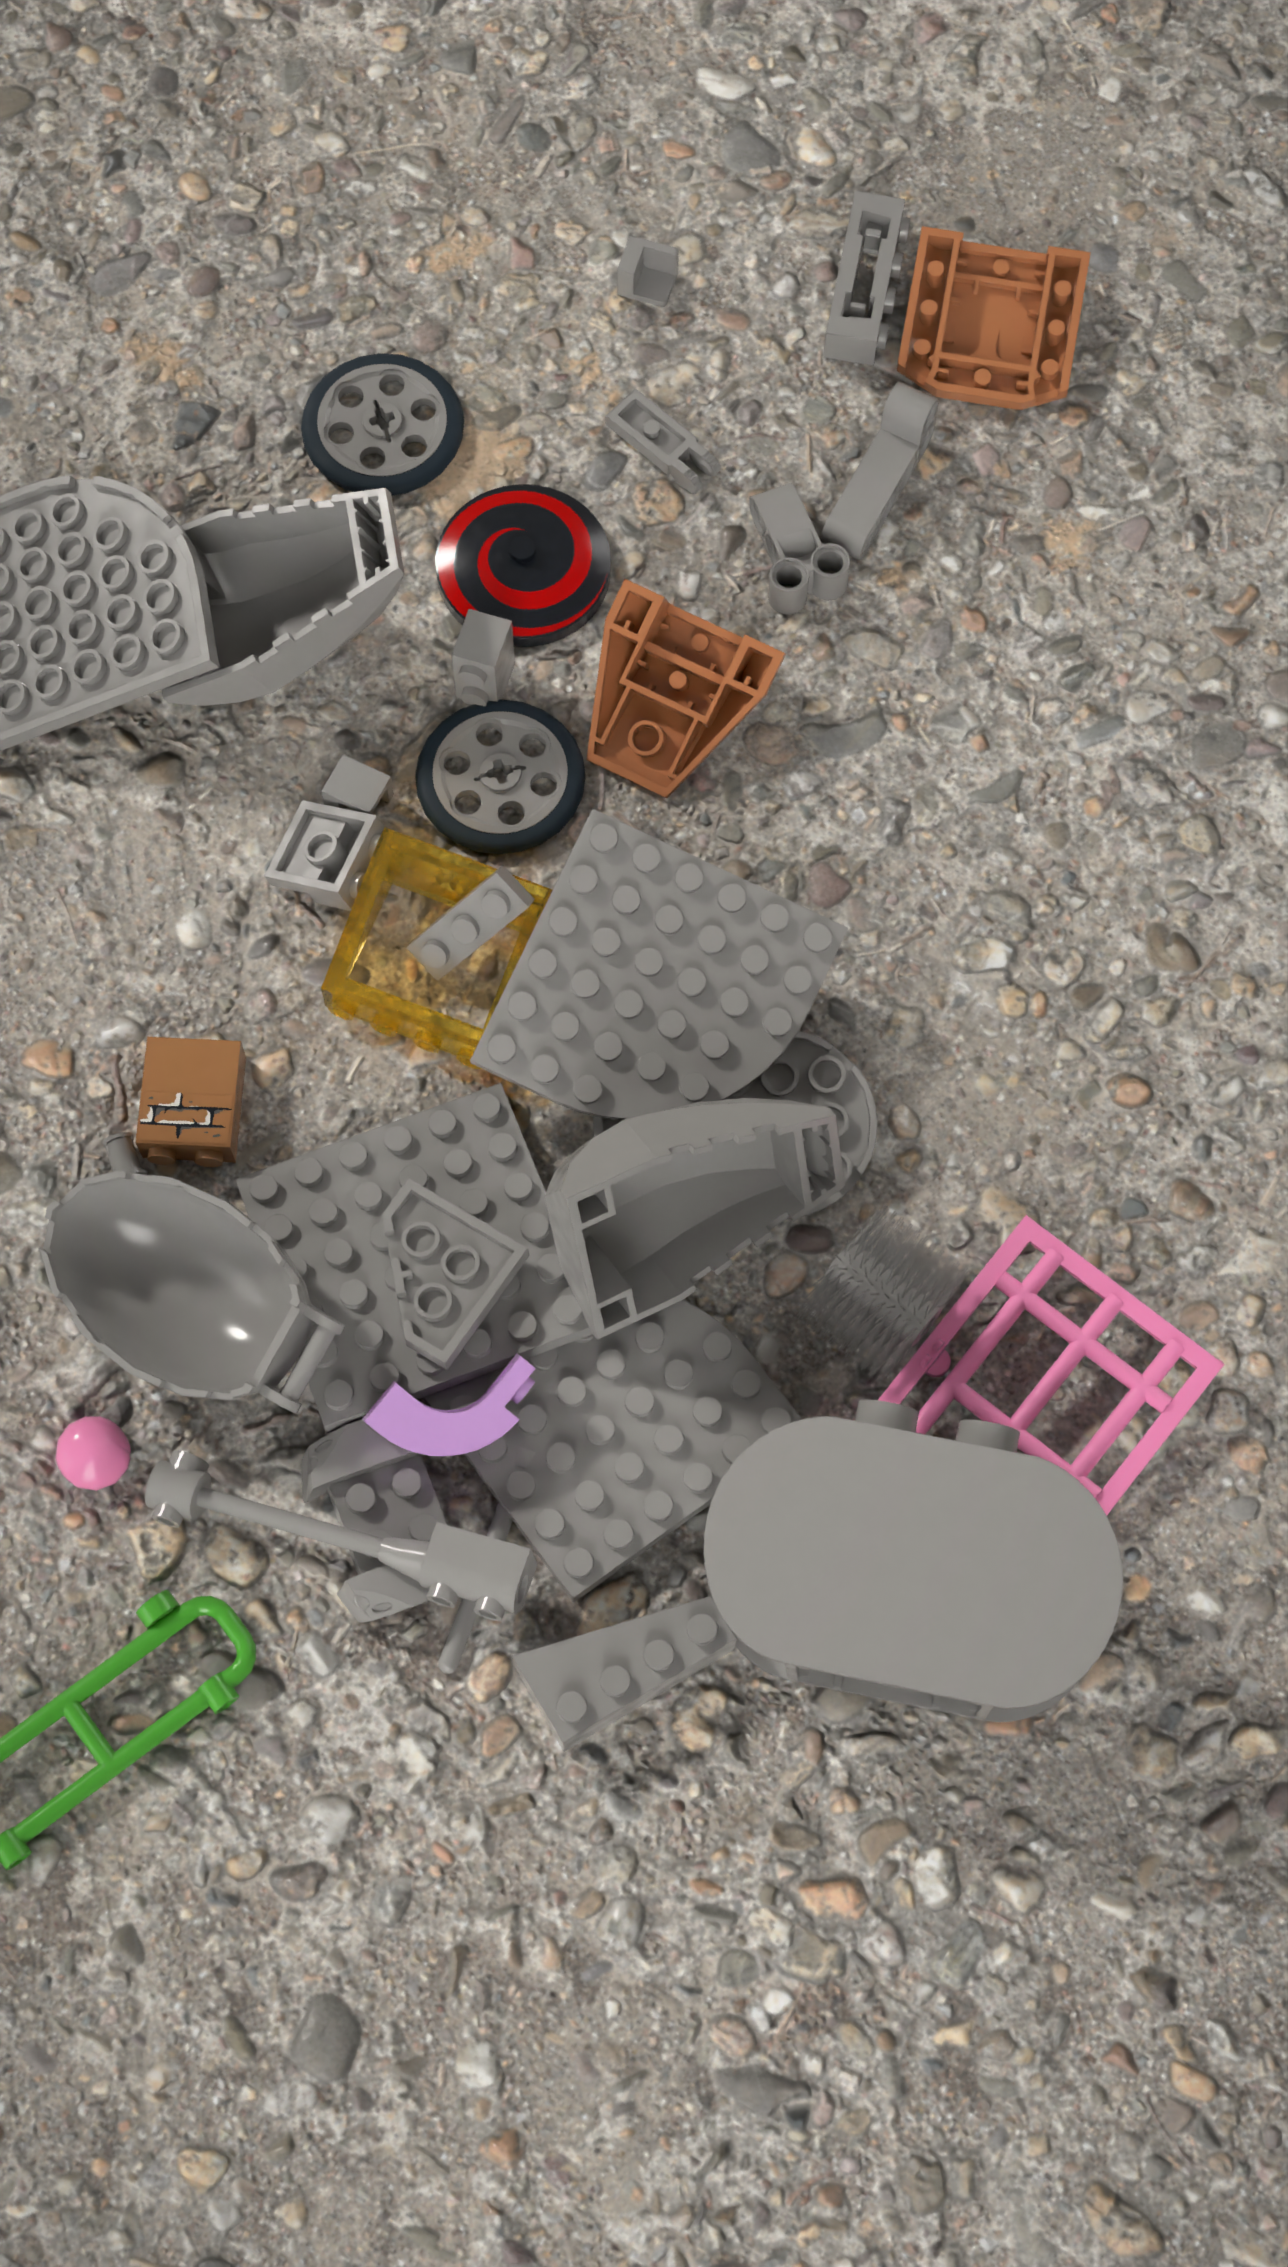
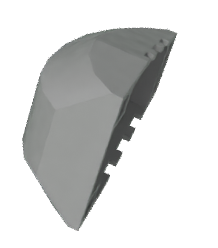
[162,488,404,706]
[544,1098,845,1340]

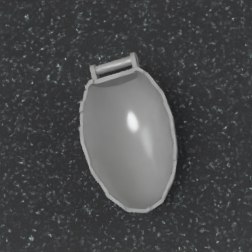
[40,1170,346,1413]

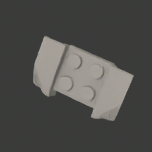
[301,1419,447,1623]

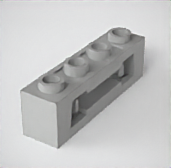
[823,191,911,366]

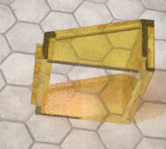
[321,827,553,1069]

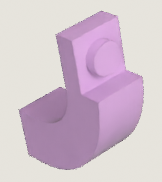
[362,1354,536,1456]

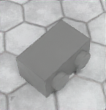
[451,609,515,706]

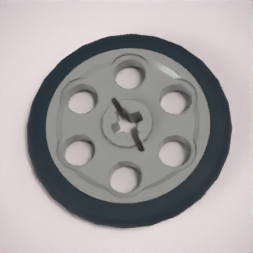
[301,353,465,496]
[415,699,586,854]

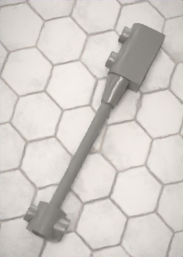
[145,1450,538,1621]

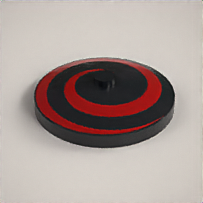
[435,484,611,647]

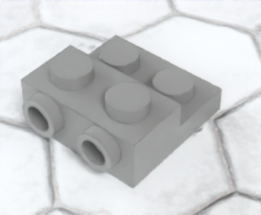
[264,800,392,911]

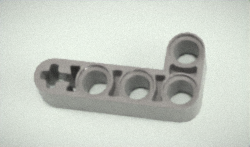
[820,382,939,560]

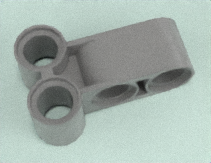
[749,483,850,615]

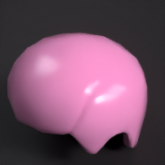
[56,1416,131,1491]

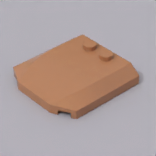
[897,226,1091,410]

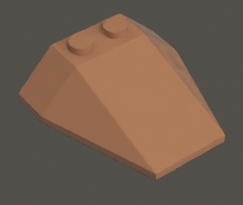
[586,579,786,798]

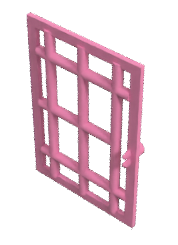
[878,1215,1224,1516]

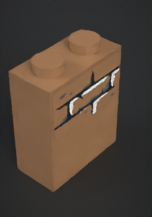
[135,1036,246,1167]

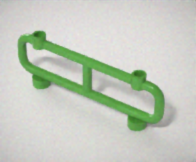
[0,1589,256,1870]

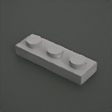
[406,865,535,981]

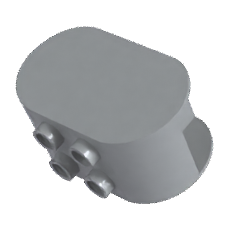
[704,1399,1123,1722]

